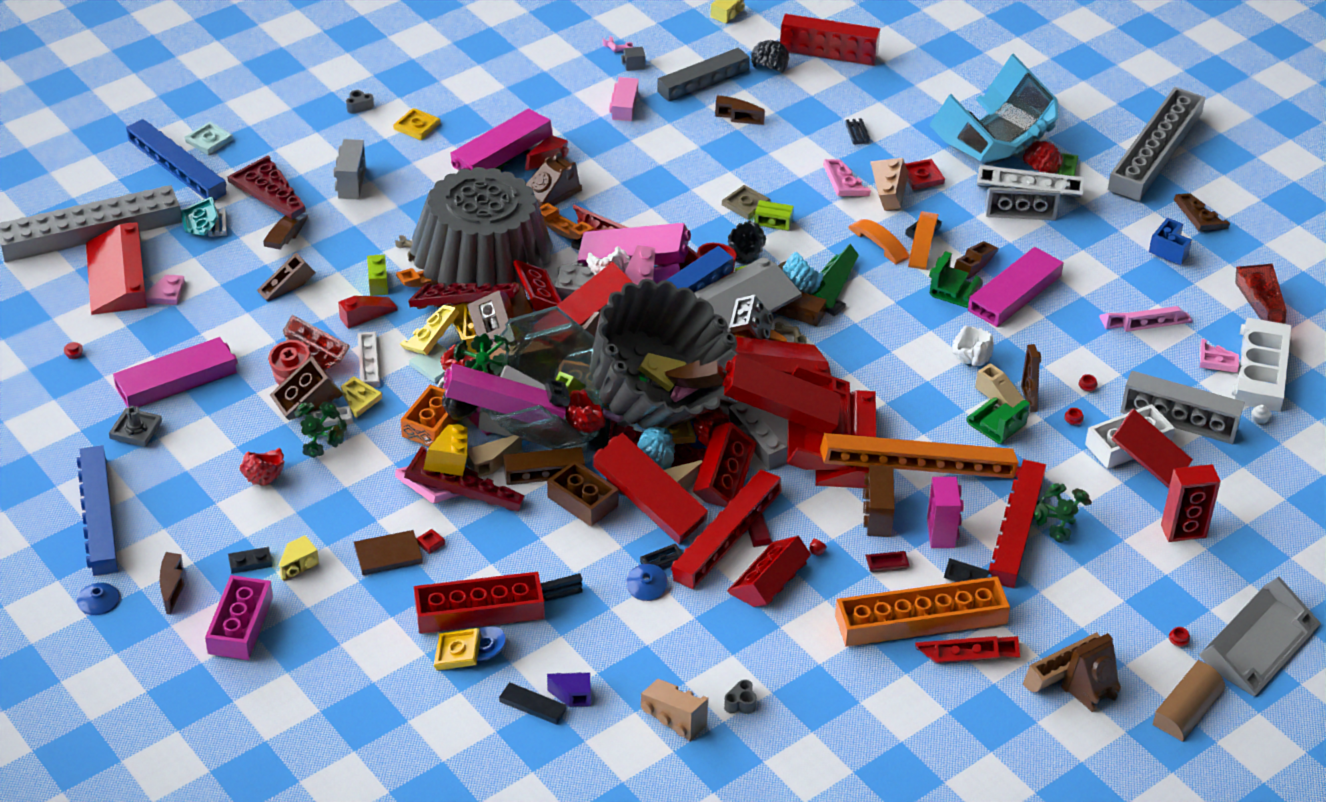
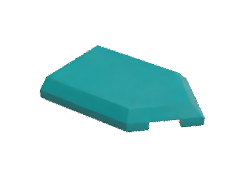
[181,197,219,236]

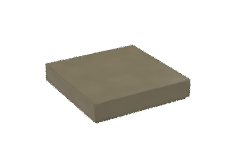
[722,185,771,220]

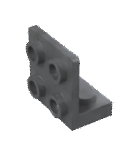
[729,295,773,340]

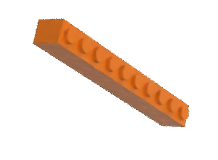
[820,433,1019,478]

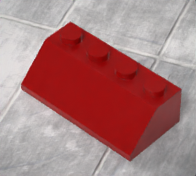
[513,259,562,319]
[692,422,757,507]
[727,535,812,607]

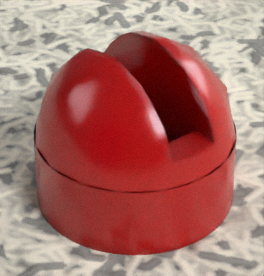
[809,538,827,556]

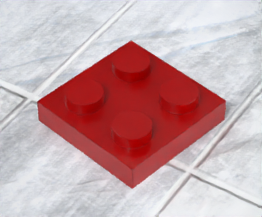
[905,158,945,190]

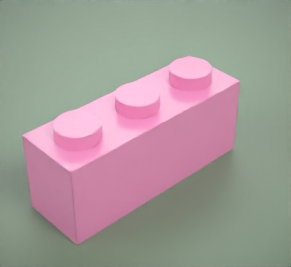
[609,77,639,121]

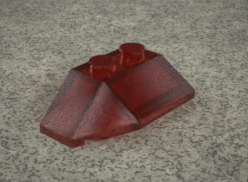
[283,314,350,370]

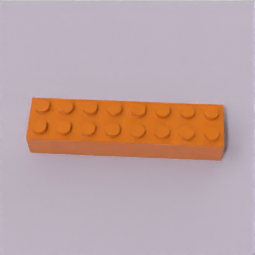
[835,576,1010,647]

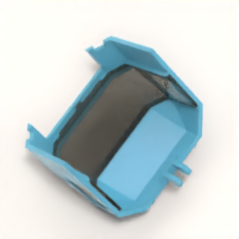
[929,53,1059,164]

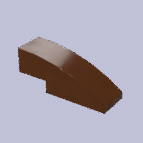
[715,95,765,125]
[954,241,999,279]
[665,360,726,389]
[159,552,185,615]

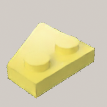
[637,353,687,391]
[341,377,382,418]

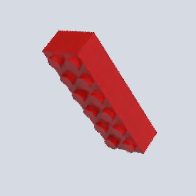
[780,13,881,66]
[413,571,544,634]

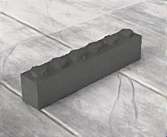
[657,47,750,102]

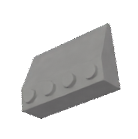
[729,402,788,471]

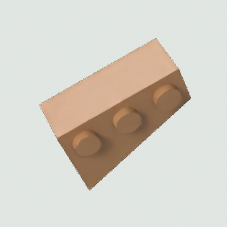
[870,158,909,210]
[641,679,708,741]

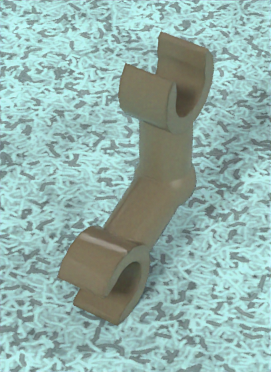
[395,235,415,262]
[774,322,807,344]

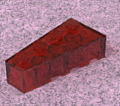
[1235,263,1287,324]

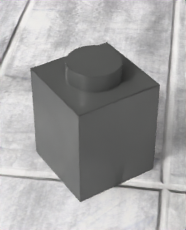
[621,46,646,71]

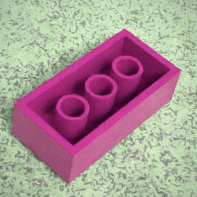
[205,575,273,660]

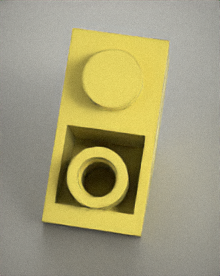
[710,0,745,23]
[279,535,319,581]

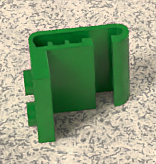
[929,251,983,308]
[966,397,1030,444]

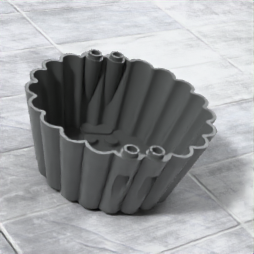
[410,167,553,287]
[589,279,739,429]

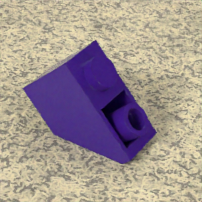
[547,672,591,707]

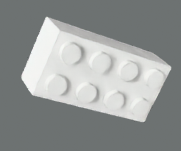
[1085,404,1175,469]

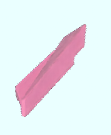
[1099,306,1192,332]

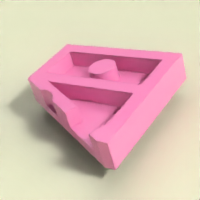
[1200,339,1239,373]

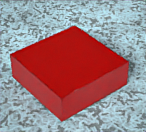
[416,529,445,554]

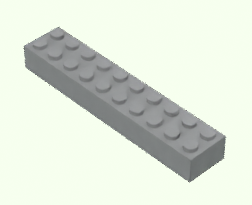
[1107,87,1206,201]
[0,185,182,262]

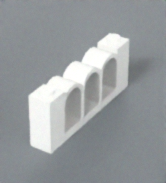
[977,165,1085,197]
[1232,317,1291,412]

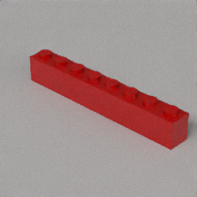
[989,459,1047,588]
[671,469,782,589]

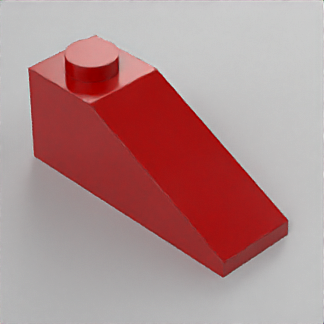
[525,135,569,171]
[338,295,398,329]

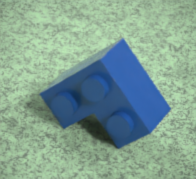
[1149,217,1192,265]

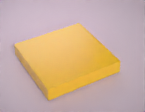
[393,108,441,140]
[434,628,481,670]

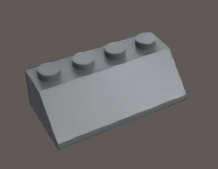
[985,187,1060,221]

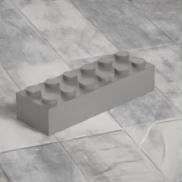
[1120,371,1245,444]

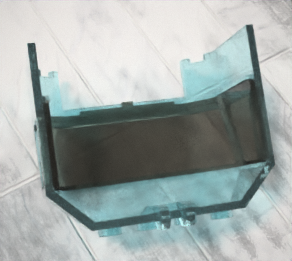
[481,306,610,450]

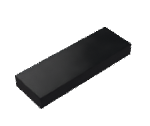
[499,682,567,725]

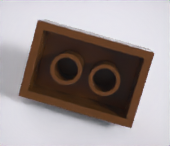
[547,460,619,527]
[863,465,895,537]

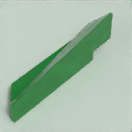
[811,244,859,308]

